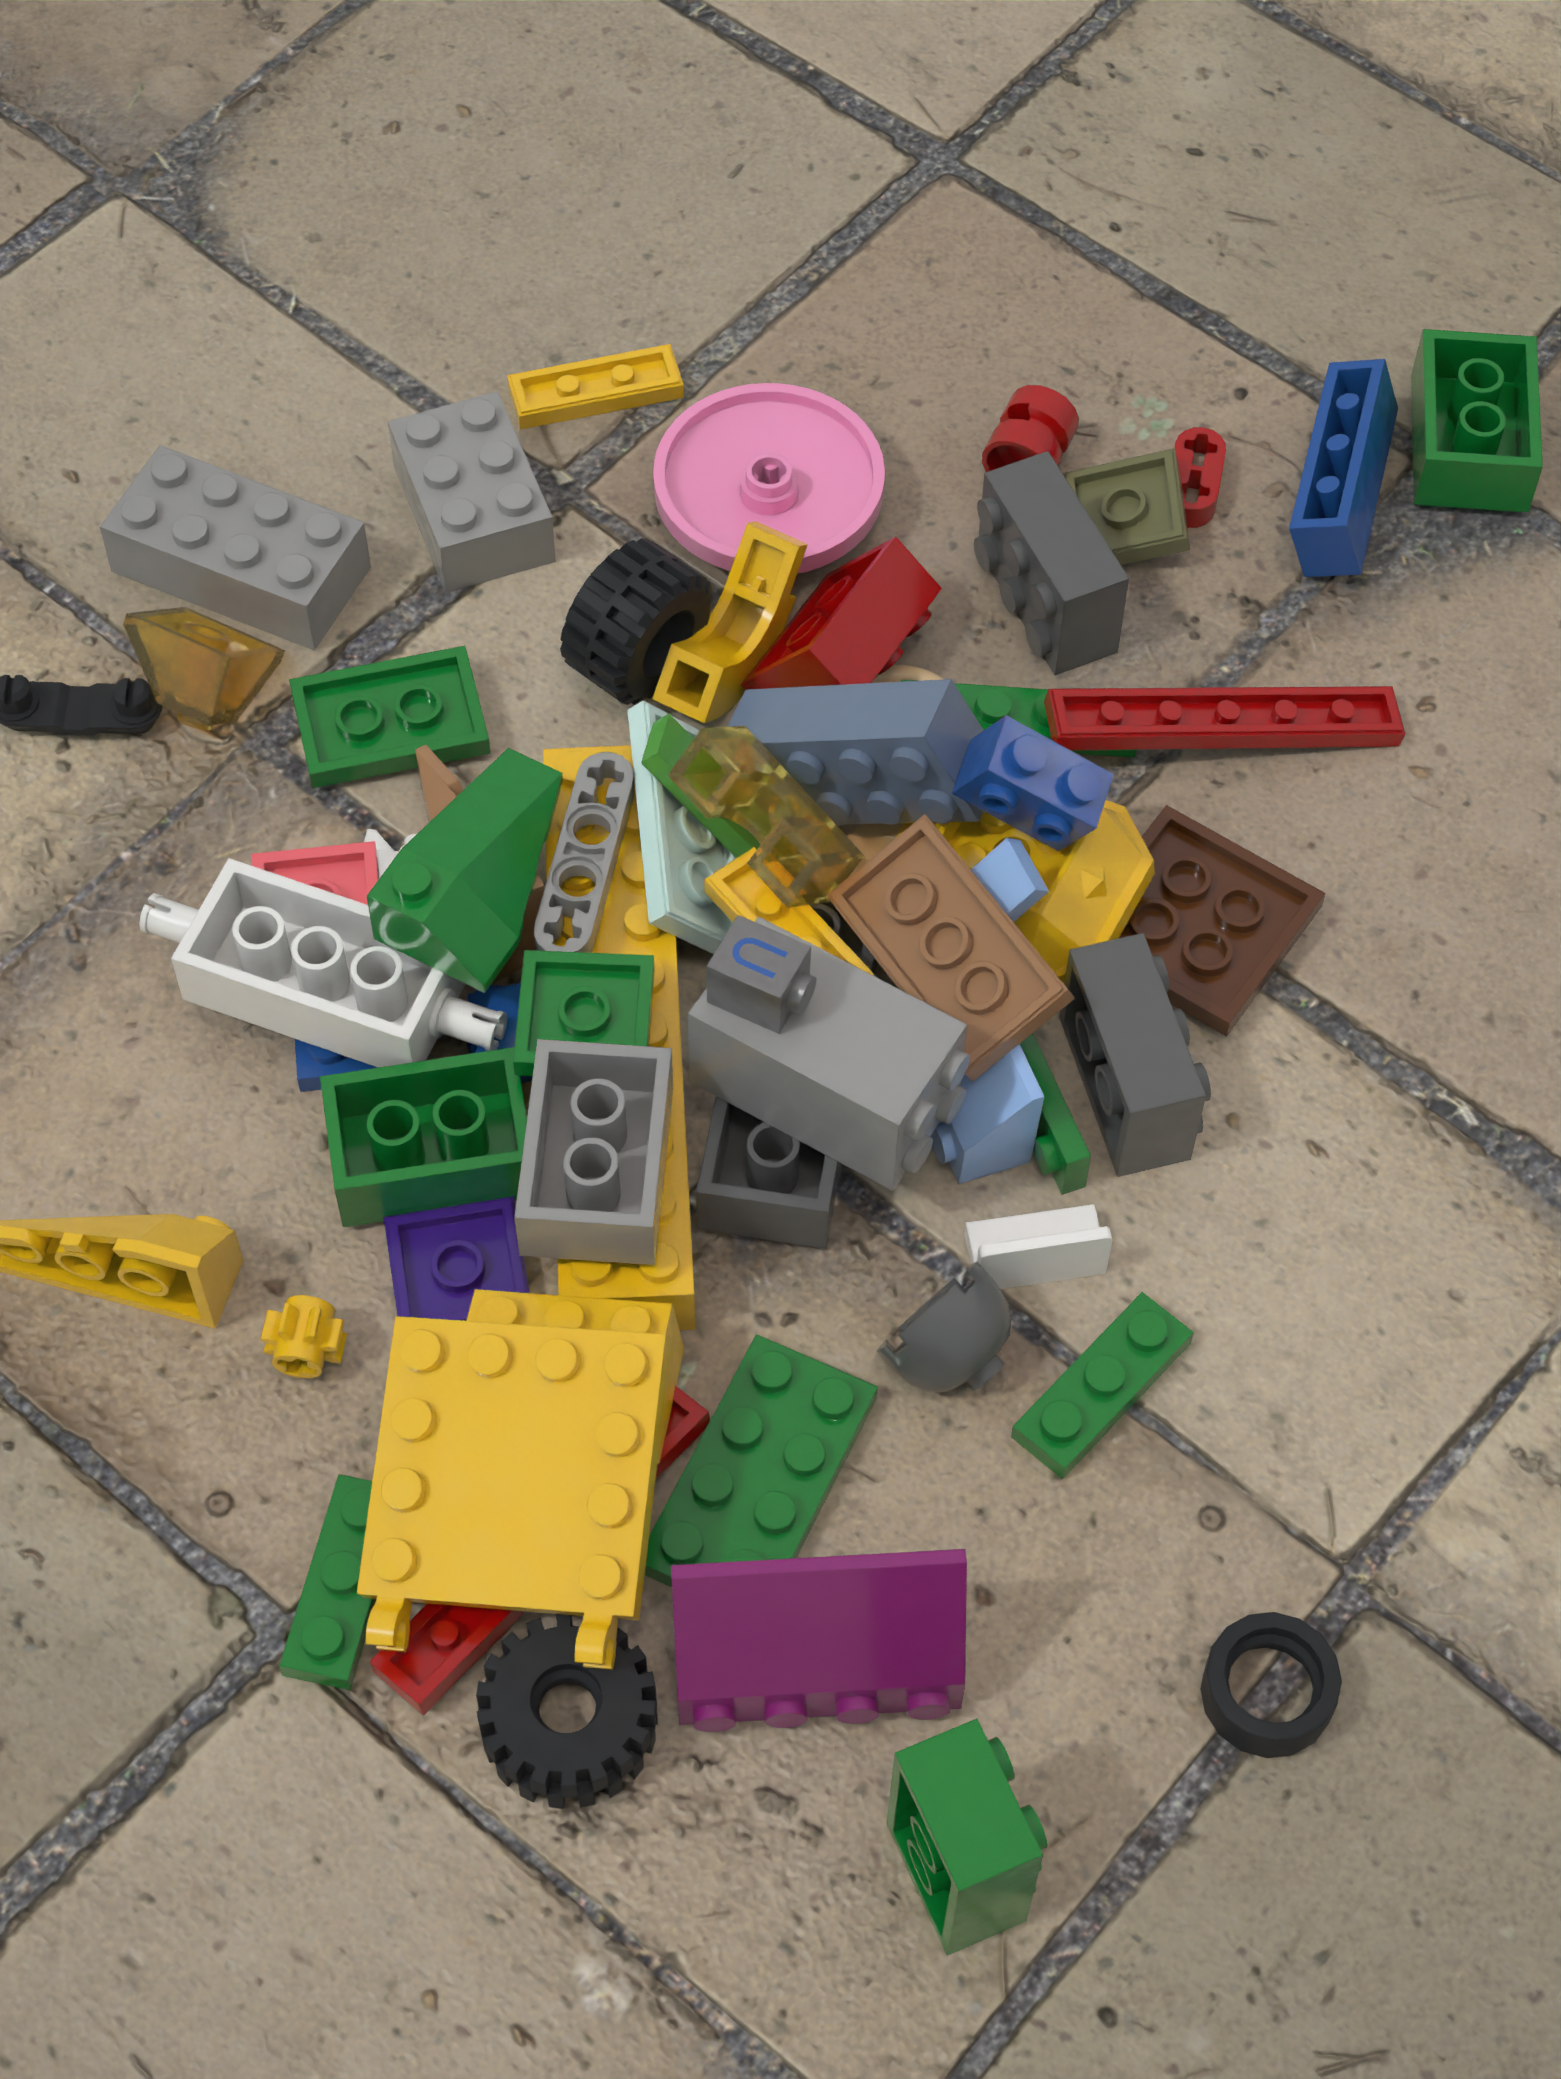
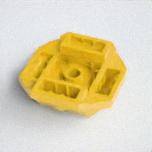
[896,800,1155,984]

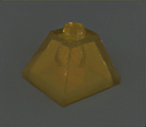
[123,607,285,730]

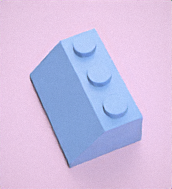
[930,1044,1044,1184]

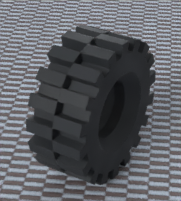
[476,1614,658,1809]

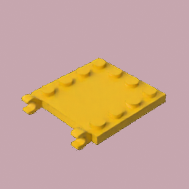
[357,1316,671,1670]

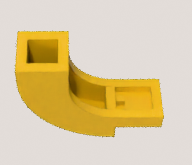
[652,521,808,723]

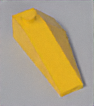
[0,1214,244,1329]

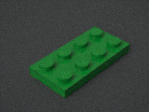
[645,1334,878,1587]

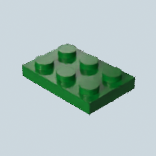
[289,646,491,789]

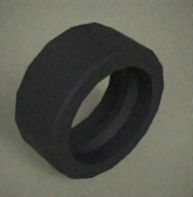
[1200,1612,1342,1758]

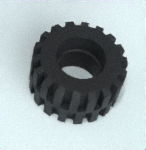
[560,538,714,705]

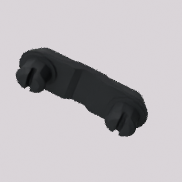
[0,675,163,736]

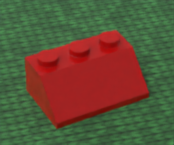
[740,536,942,690]

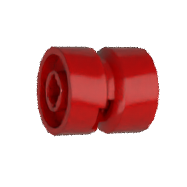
[982,385,1079,472]

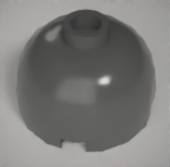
[877,1262,1012,1392]

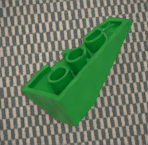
[367,748,563,993]

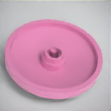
[653,383,885,574]

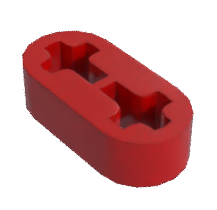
[1174,427,1226,528]

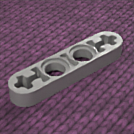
[534,752,634,953]

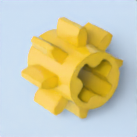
[260,1295,347,1378]

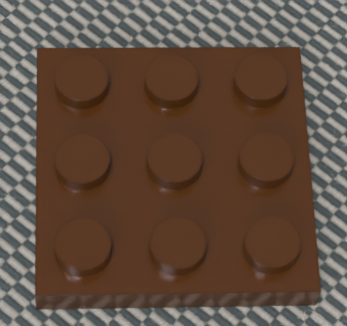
[1118,805,1326,1037]

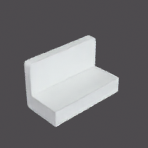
[964,1204,1113,1289]

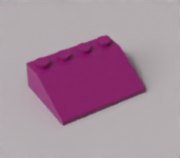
[671,1549,967,1732]

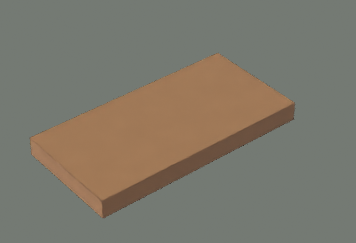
[826,814,1075,1082]

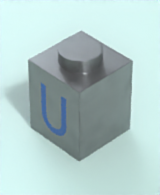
[706,915,817,1034]

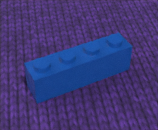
[1289,359,1398,577]

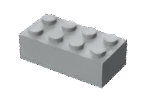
[100,445,371,651]

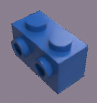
[952,715,1114,851]

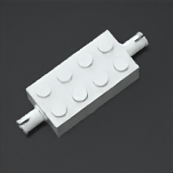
[139,858,507,1068]

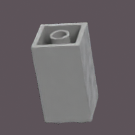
[688,917,970,1191]

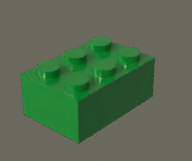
[1411,329,1543,512]
[320,1047,527,1228]
[886,1718,1048,1956]

